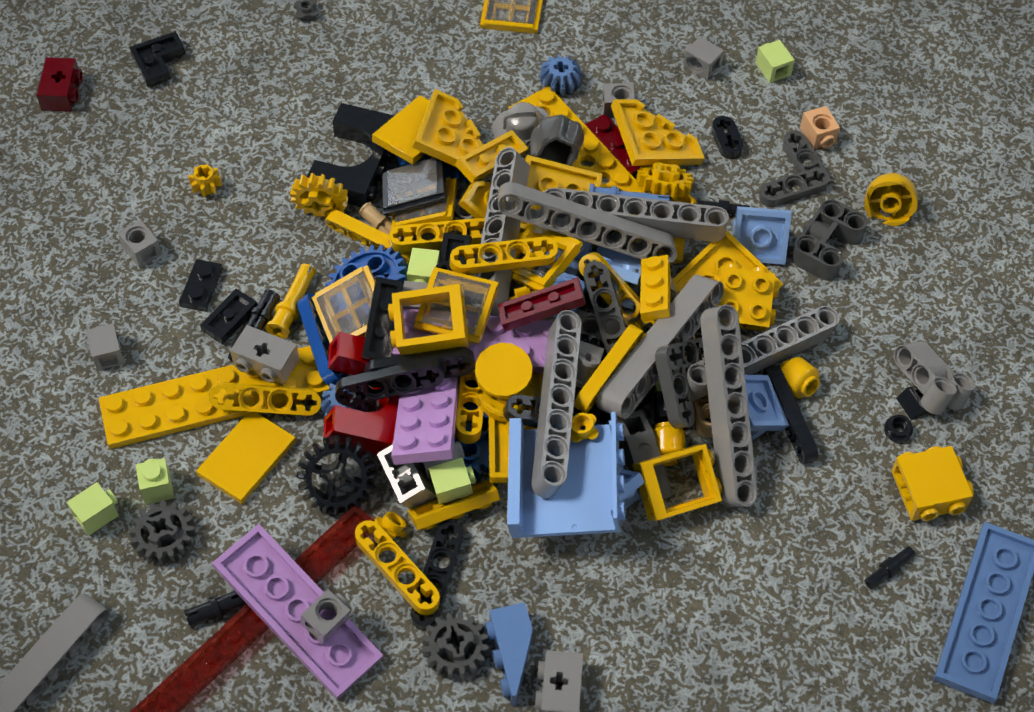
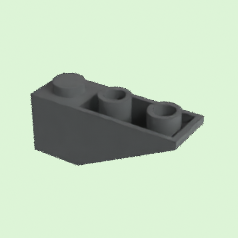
[617,409,673,501]

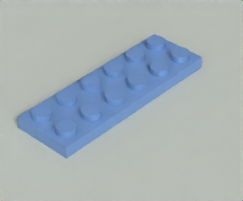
[933,521,1034,704]

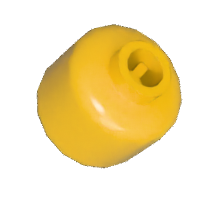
[780,357,820,398]
[652,422,686,466]

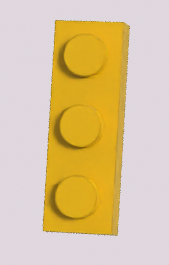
[455,130,529,183]
[640,255,670,322]
[407,480,500,530]

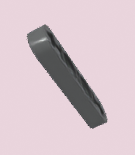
[583,261,627,354]

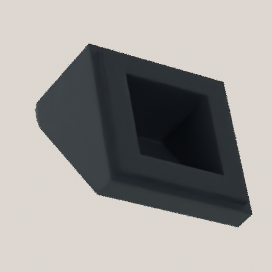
[896,386,929,420]

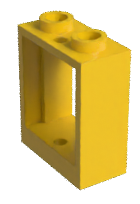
[388,284,469,355]
[632,444,722,521]

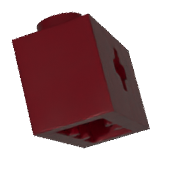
[36,57,83,112]

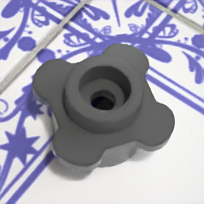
[293,0,319,21]

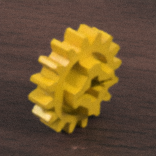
[636,162,694,198]
[290,173,348,217]

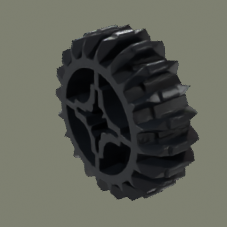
[297,435,377,515]

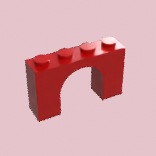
[323,332,399,456]

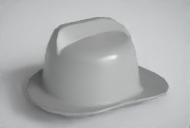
[491,102,549,143]

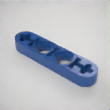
[297,293,346,386]

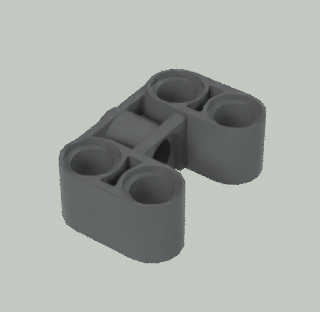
[792,200,868,281]

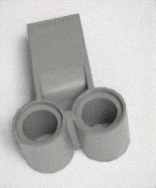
[894,341,976,415]

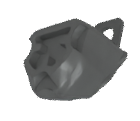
[530,115,584,166]

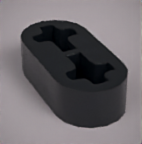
[711,116,743,159]

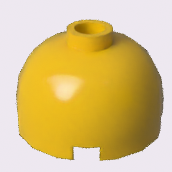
[864,173,918,226]

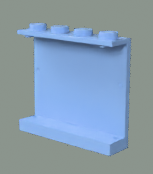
[507,412,626,538]

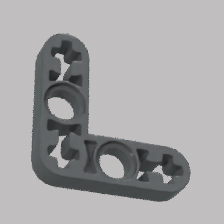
[759,130,830,207]
[655,338,704,429]

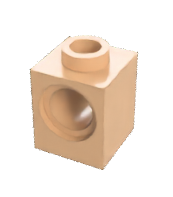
[800,106,840,149]

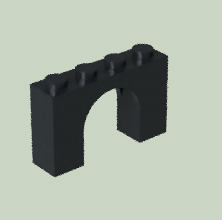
[307,103,395,207]

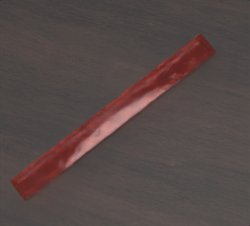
[130,506,375,712]

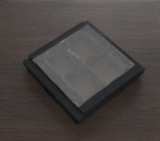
[382,158,447,217]

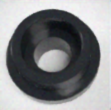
[884,415,913,443]

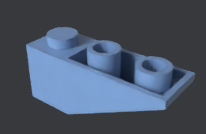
[485,602,533,706]

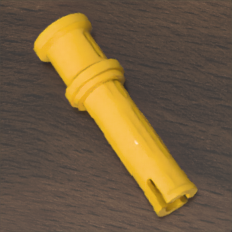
[265,264,316,339]

